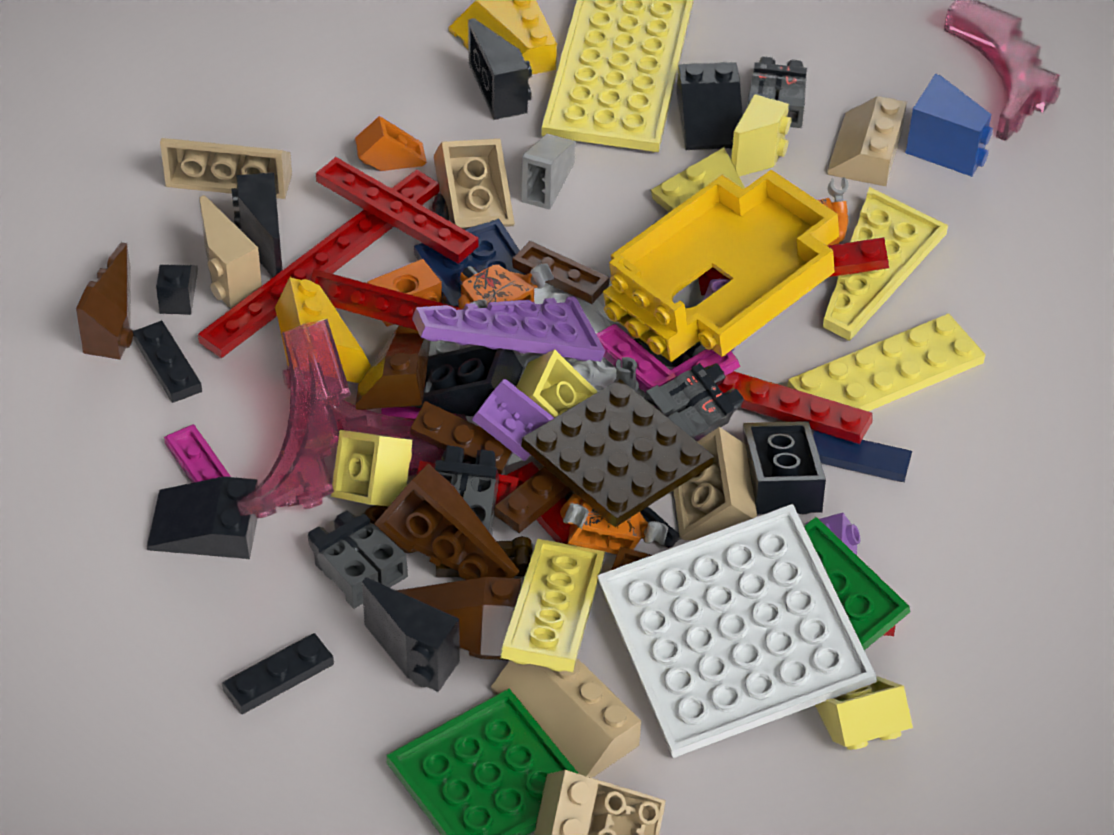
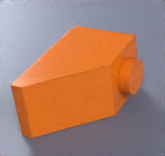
[355,116,427,171]

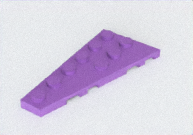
[412,296,605,362]

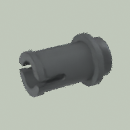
[613,357,639,392]

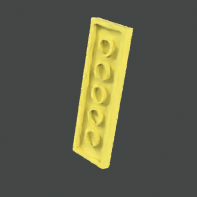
[787,313,986,411]
[501,539,605,672]

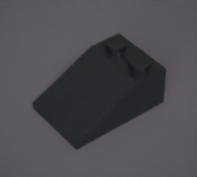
[468,18,532,120]
[676,62,743,150]
[231,172,282,277]
[410,345,523,417]
[743,421,826,514]
[147,476,261,559]
[362,577,460,692]

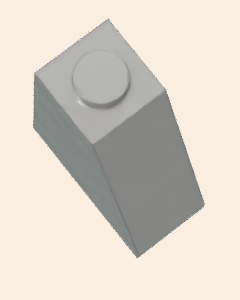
[522,134,575,210]

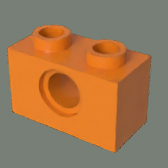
[367,259,442,327]

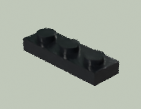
[133,320,202,403]
[222,633,334,715]

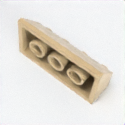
[160,138,292,199]
[491,658,641,778]

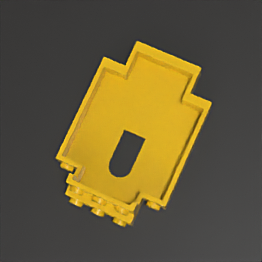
[603,170,839,362]

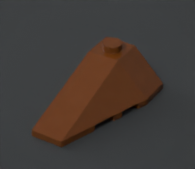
[76,242,133,360]
[355,326,431,410]
[374,463,519,580]
[396,577,521,661]

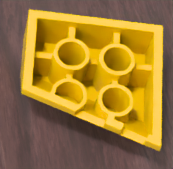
[449,0,557,74]
[275,277,371,384]

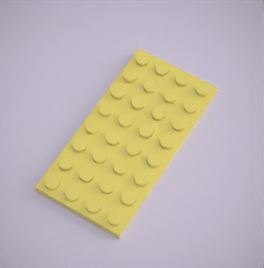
[541,0,694,152]

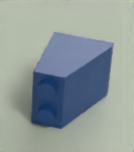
[906,74,993,177]

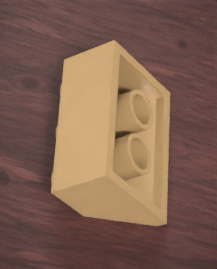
[827,96,907,187]
[673,427,757,540]

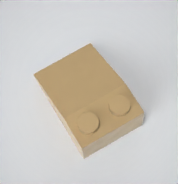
[433,138,515,229]
[199,195,262,309]

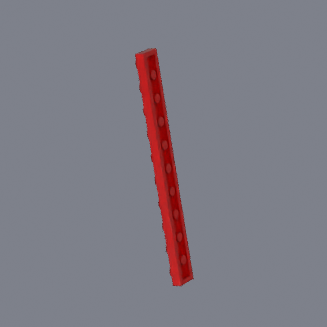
[198,170,440,359]

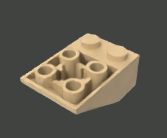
[534,770,666,835]

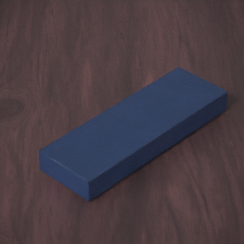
[813,430,912,483]

